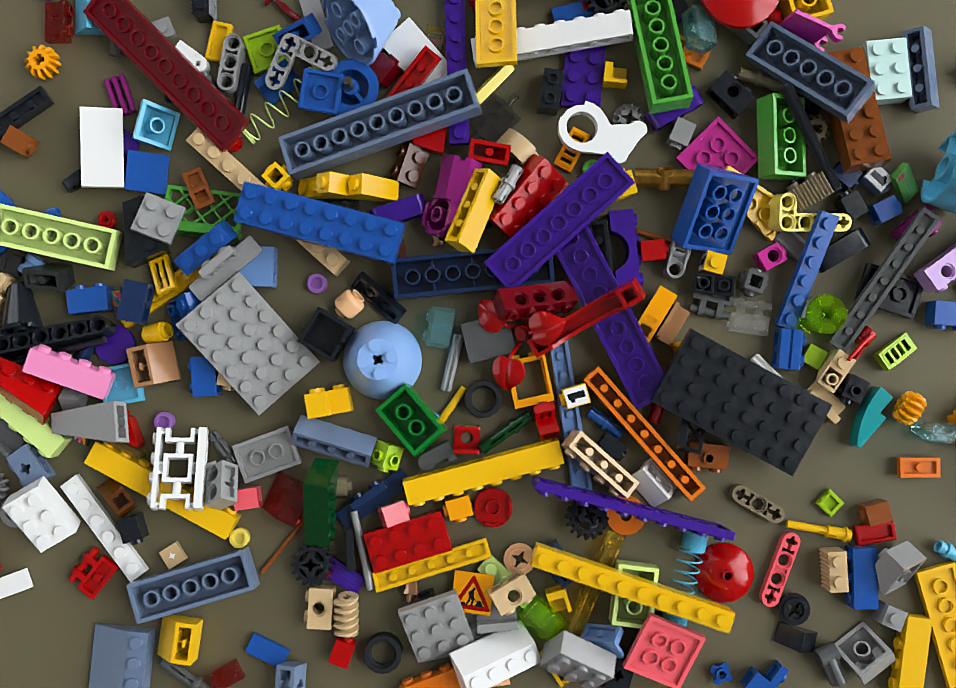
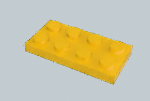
[476,0,517,68]

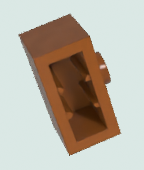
[684,441,730,473]

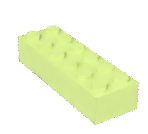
[0,204,123,271]

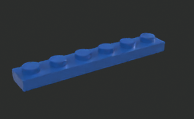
[774,210,840,330]

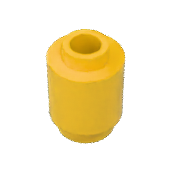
[141,321,173,344]

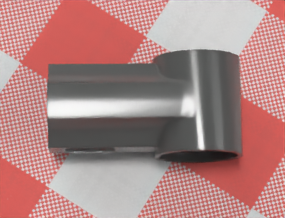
[813,642,848,687]

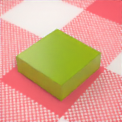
[803,343,828,370]
[814,489,844,517]

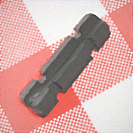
[208,430,237,464]

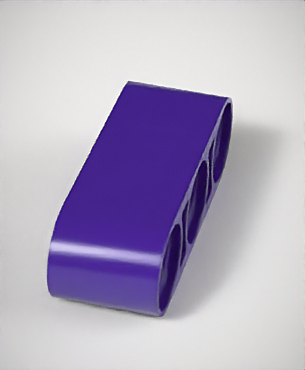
[645,86,704,132]
[369,194,426,223]

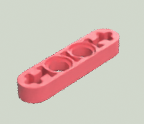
[759,531,801,607]

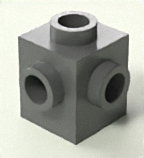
[737,267,769,298]

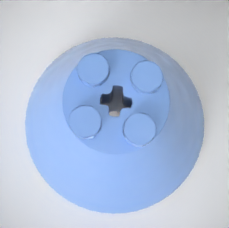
[322,0,401,66]
[343,321,422,399]

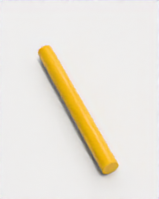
[421,385,467,454]

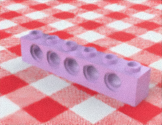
[914,243,956,293]

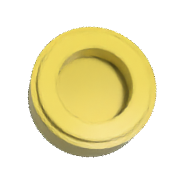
[229,527,250,548]

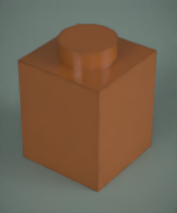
[0,125,39,158]
[857,498,894,527]

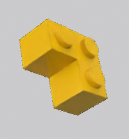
[304,384,354,419]

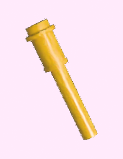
[785,520,852,543]

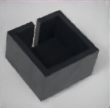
[298,307,356,362]

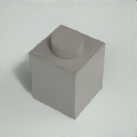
[665,117,697,151]
[872,600,908,632]

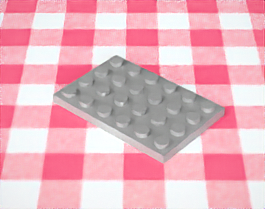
[176,272,320,415]

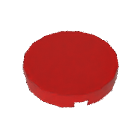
[473,487,513,528]

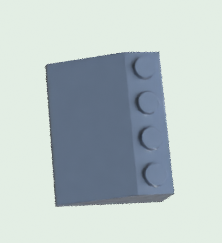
[89,623,156,688]

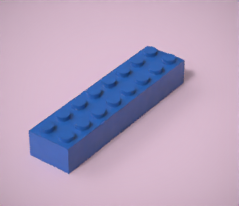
[233,181,406,265]

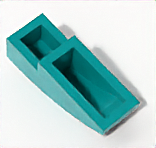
[849,387,893,448]

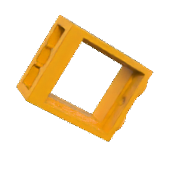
[511,352,555,409]

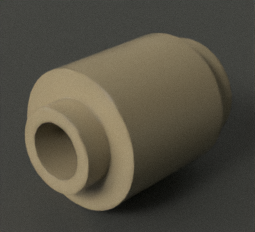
[336,476,353,496]

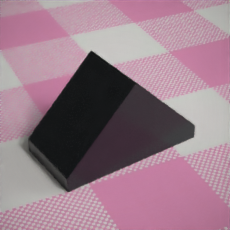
[773,621,818,653]

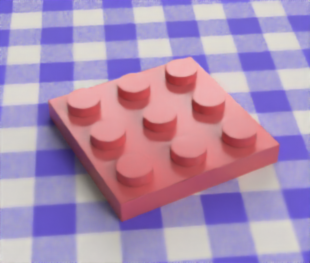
[623,612,706,688]

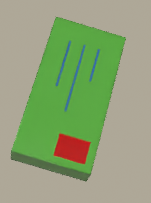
[890,162,919,204]

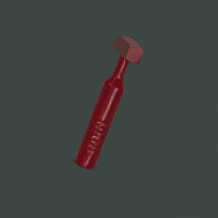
[265,0,301,22]

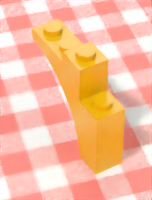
[298,171,399,203]

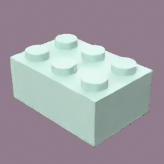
[860,37,912,105]

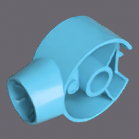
[920,131,956,214]

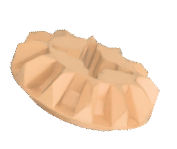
[504,542,533,574]

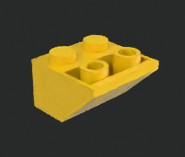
[157,614,203,666]

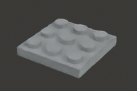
[398,589,475,663]

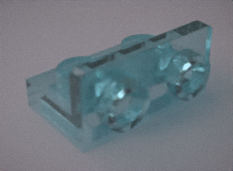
[909,422,956,445]

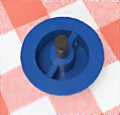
[328,59,379,114]

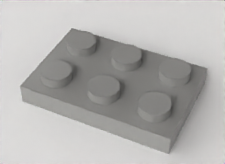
[232,425,303,484]

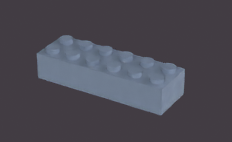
[746,21,875,124]
[126,546,260,625]

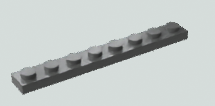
[827,207,941,353]

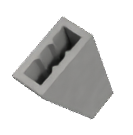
[51,401,129,443]

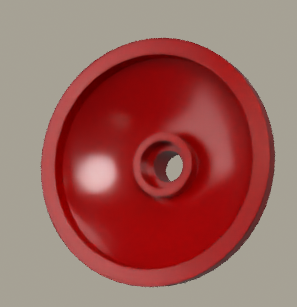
[694,542,754,603]

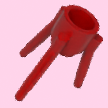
[847,326,876,364]

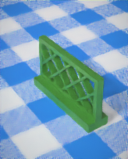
[165,185,242,243]

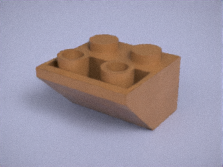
[126,341,182,388]

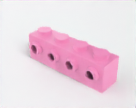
[22,344,116,400]

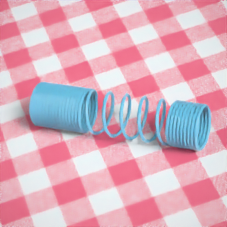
[662,529,709,627]

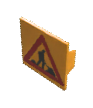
[453,570,495,616]

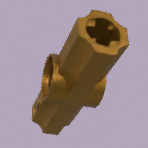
[634,166,695,190]

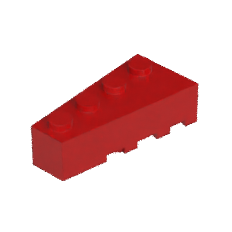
[0,357,63,425]

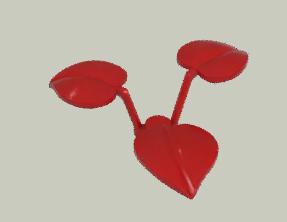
[478,299,566,391]

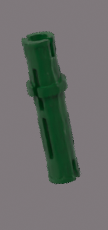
[478,410,533,454]

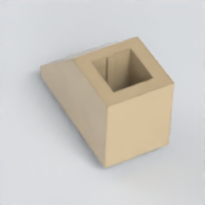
[816,349,857,393]

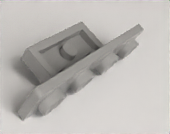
[189,236,263,302]

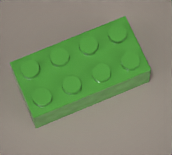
[757,93,806,181]

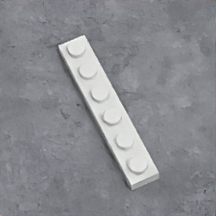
[60,474,149,582]

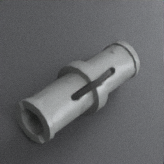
[492,164,523,205]

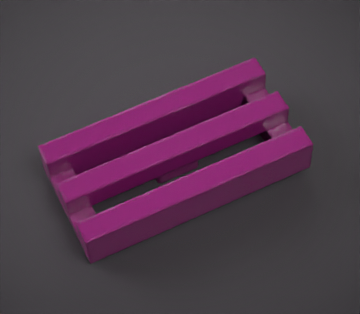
[104,73,138,117]

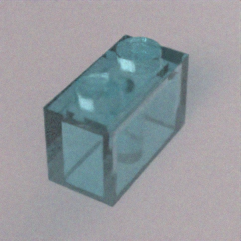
[681,4,718,54]
[422,306,456,349]

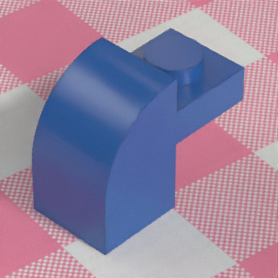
[740,660,789,688]

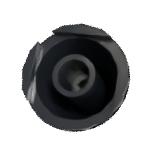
[0,281,44,335]

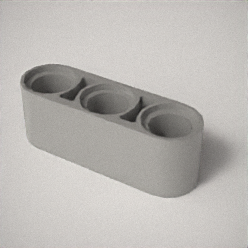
[217,34,247,96]

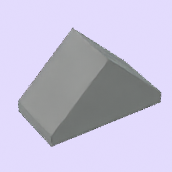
[58,386,88,411]

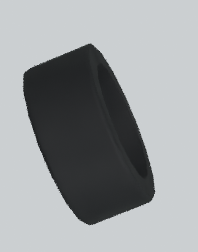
[464,380,502,418]
[364,632,403,674]

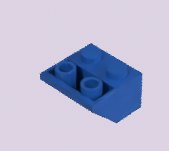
[167,292,202,341]

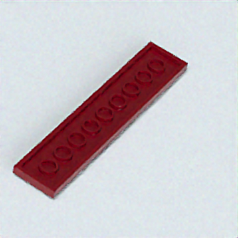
[83,0,250,152]

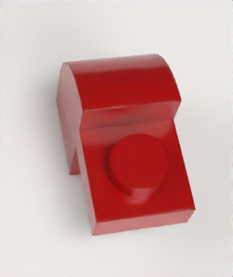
[532,401,560,442]

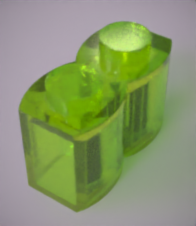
[519,594,566,641]

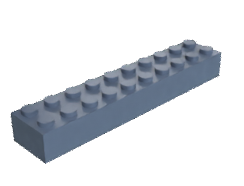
[278,68,483,180]

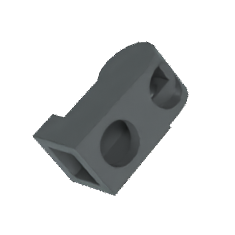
[418,440,457,471]

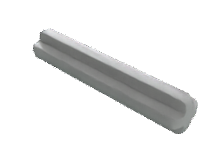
[441,334,464,392]

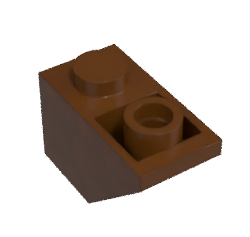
[96,478,138,519]

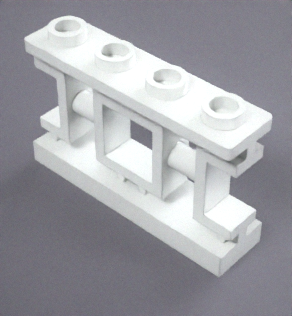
[147,427,209,511]

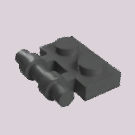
[689,287,736,320]

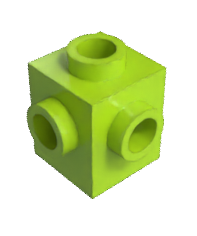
[370,440,404,472]

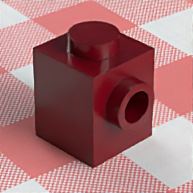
[370,52,403,88]

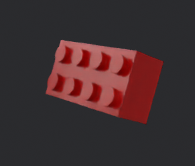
[488,154,569,240]
[363,508,453,574]

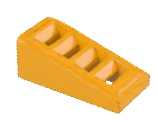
[553,126,590,173]

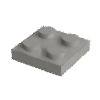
[130,192,186,246]

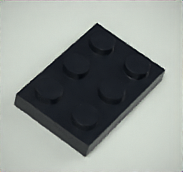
[854,263,923,319]

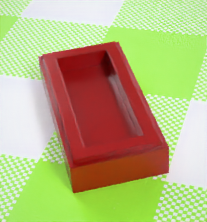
[852,521,897,546]

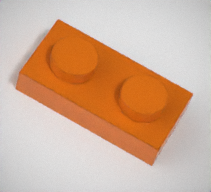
[897,457,941,478]

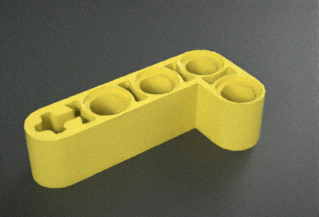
[770,193,852,232]

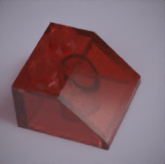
[262,471,304,527]

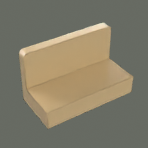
[806,380,845,424]

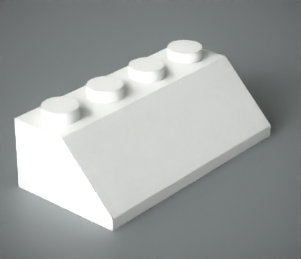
[449,620,541,688]

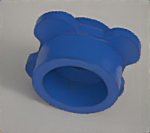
[710,662,733,685]

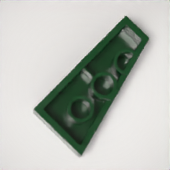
[303,457,339,548]

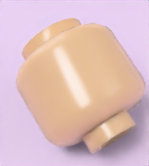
[335,289,364,319]

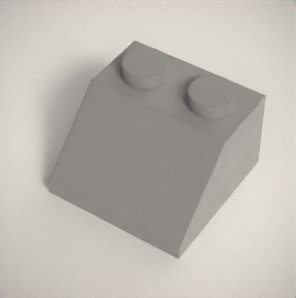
[875,540,927,595]
[834,621,896,685]

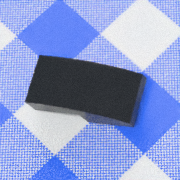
[693,273,736,297]

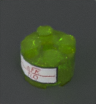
[800,294,848,335]

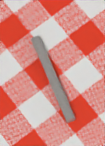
[350,510,375,591]

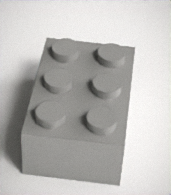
[540,630,617,688]

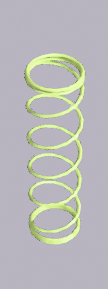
[243,64,320,144]

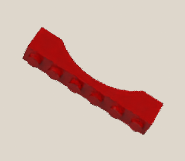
[527,277,646,358]

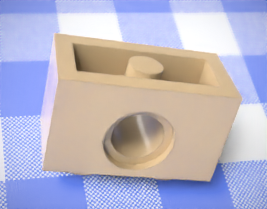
[487,570,536,616]
[304,584,336,630]

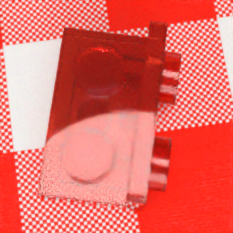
[45,0,74,44]

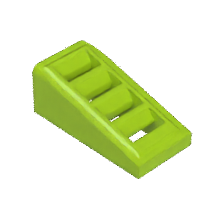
[872,332,917,371]

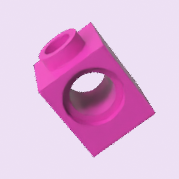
[752,242,787,272]

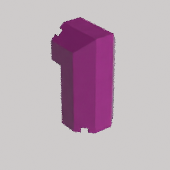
[421,155,483,240]

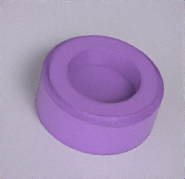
[307,273,328,294]
[154,412,176,429]

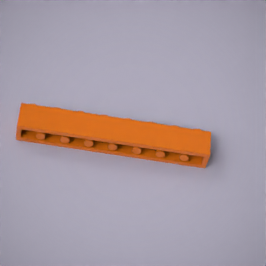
[581,366,706,501]

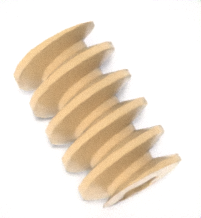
[333,591,359,638]

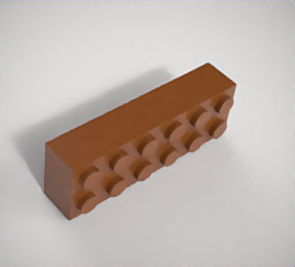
[827,47,892,174]

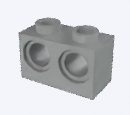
[205,460,238,510]

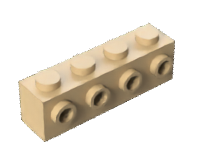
[560,430,639,499]

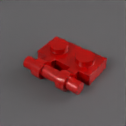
[68,546,120,600]

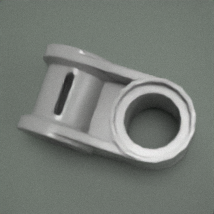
[663,241,692,281]

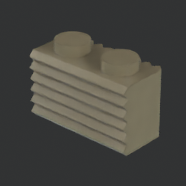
[785,171,834,213]

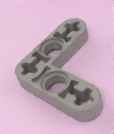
[265,33,338,90]

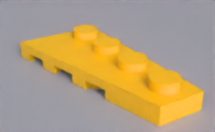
[724,166,785,241]

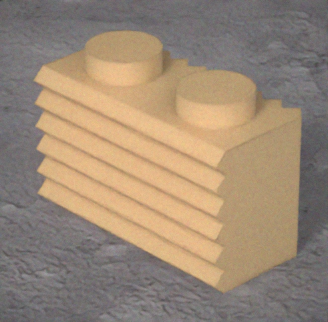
[819,547,849,593]

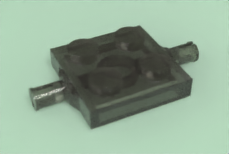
[469,92,521,142]

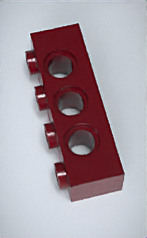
[492,280,579,321]

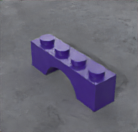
[606,209,644,286]

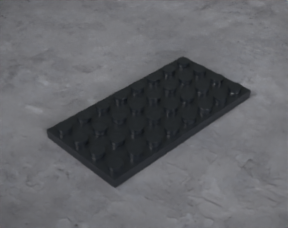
[650,328,832,476]

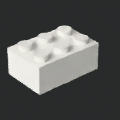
[2,476,81,553]

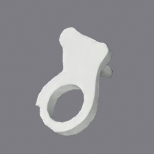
[558,101,647,164]

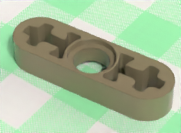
[730,484,785,523]

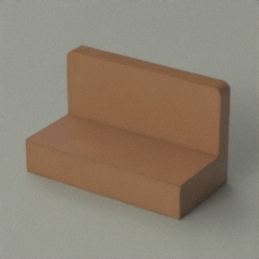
[653,301,690,346]

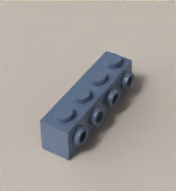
[903,25,940,113]
[292,414,377,468]

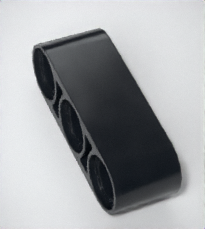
[819,227,871,273]

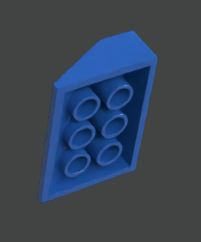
[671,163,760,254]

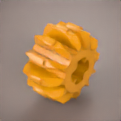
[24,44,62,80]
[892,391,927,425]

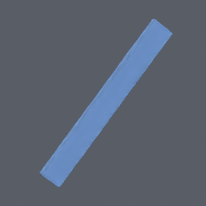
[549,340,593,491]

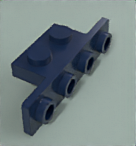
[336,468,408,529]

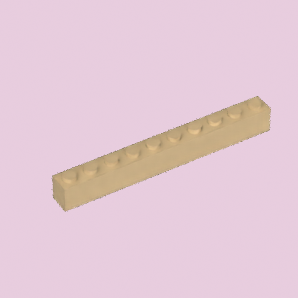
[186,127,350,276]

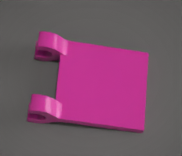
[778,9,846,51]

